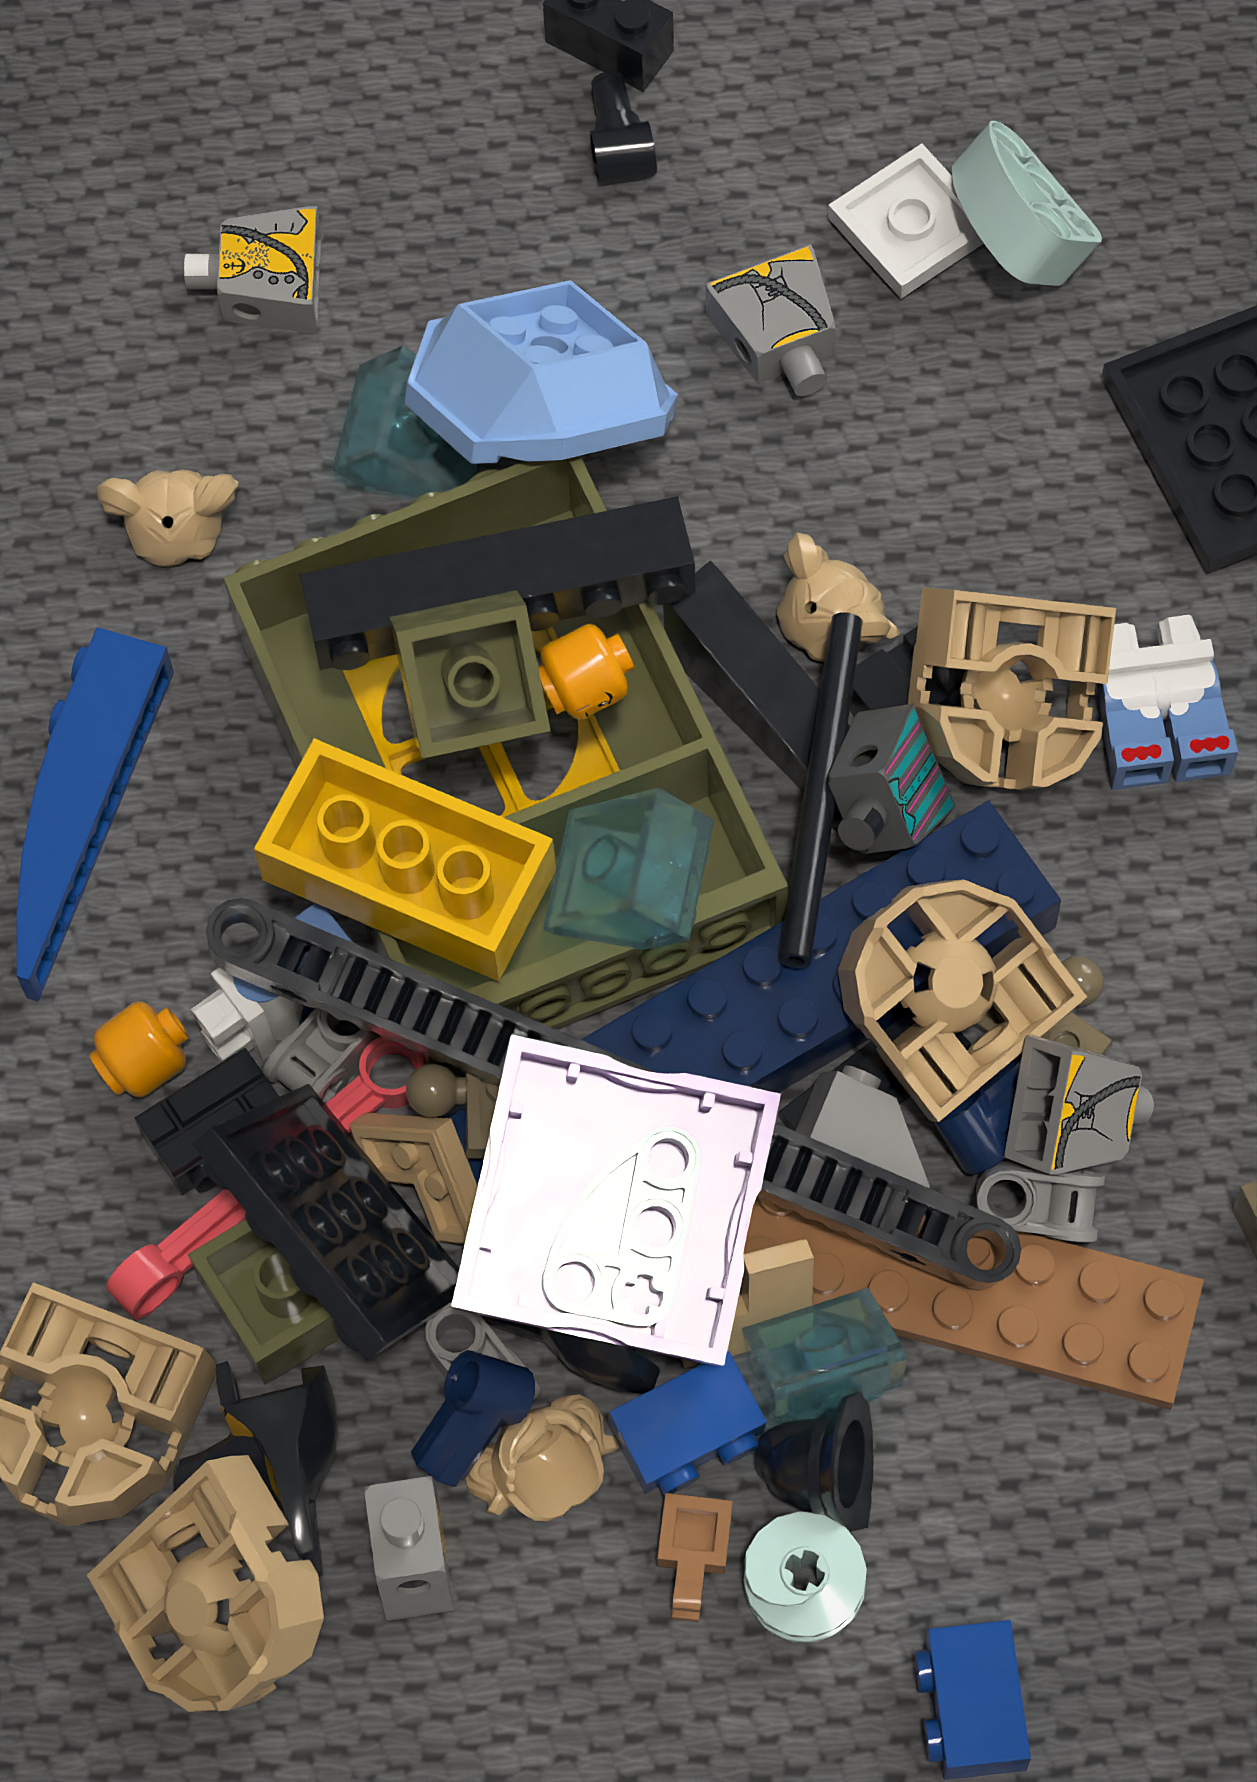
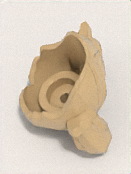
[96,469,239,567]
[777,532,900,662]
[465,1394,619,1521]

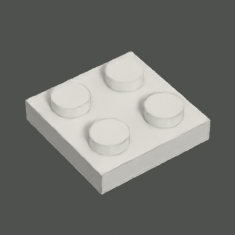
[828,143,984,299]

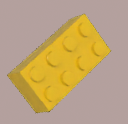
[254,738,556,982]

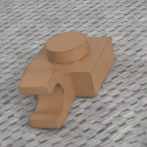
[657,1493,733,1623]

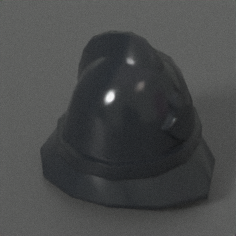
[755,1392,874,1532]

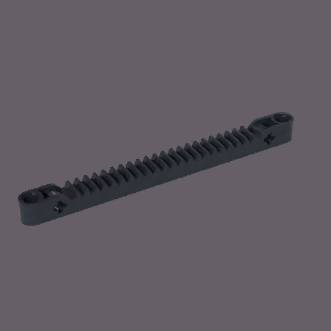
[206,898,1021,1290]

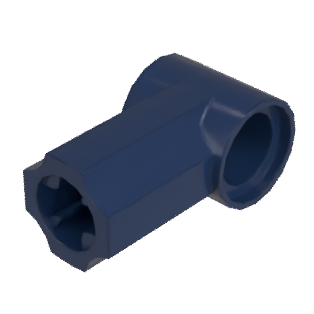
[933,1052,1023,1174]
[411,1350,535,1487]

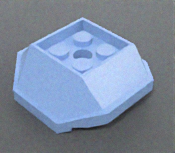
[405,280,678,464]

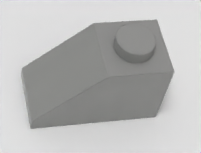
[796,1065,930,1188]

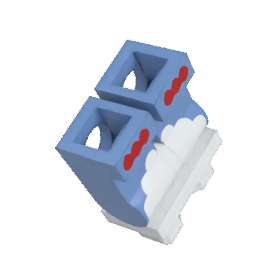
[1095,615,1238,790]
[191,903,353,1062]

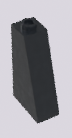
[663,560,850,793]

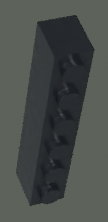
[300,496,696,670]

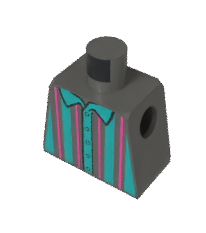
[828,704,955,854]

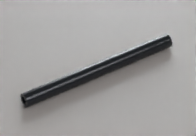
[779,612,863,968]

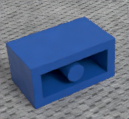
[608,1351,767,1496]
[915,1620,1031,1780]

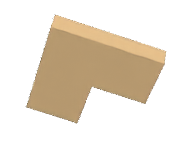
[349,1113,478,1244]
[681,1239,814,1368]

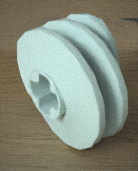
[744,1511,867,1642]

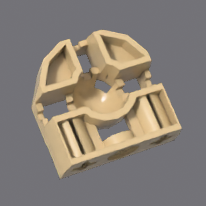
[908,587,1116,790]
[838,880,1087,1122]
[0,1282,216,1526]
[87,1455,324,1712]

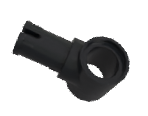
[590,71,657,183]

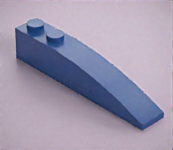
[17,627,174,1002]

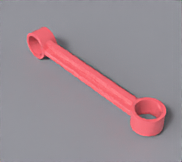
[106,1037,424,1320]

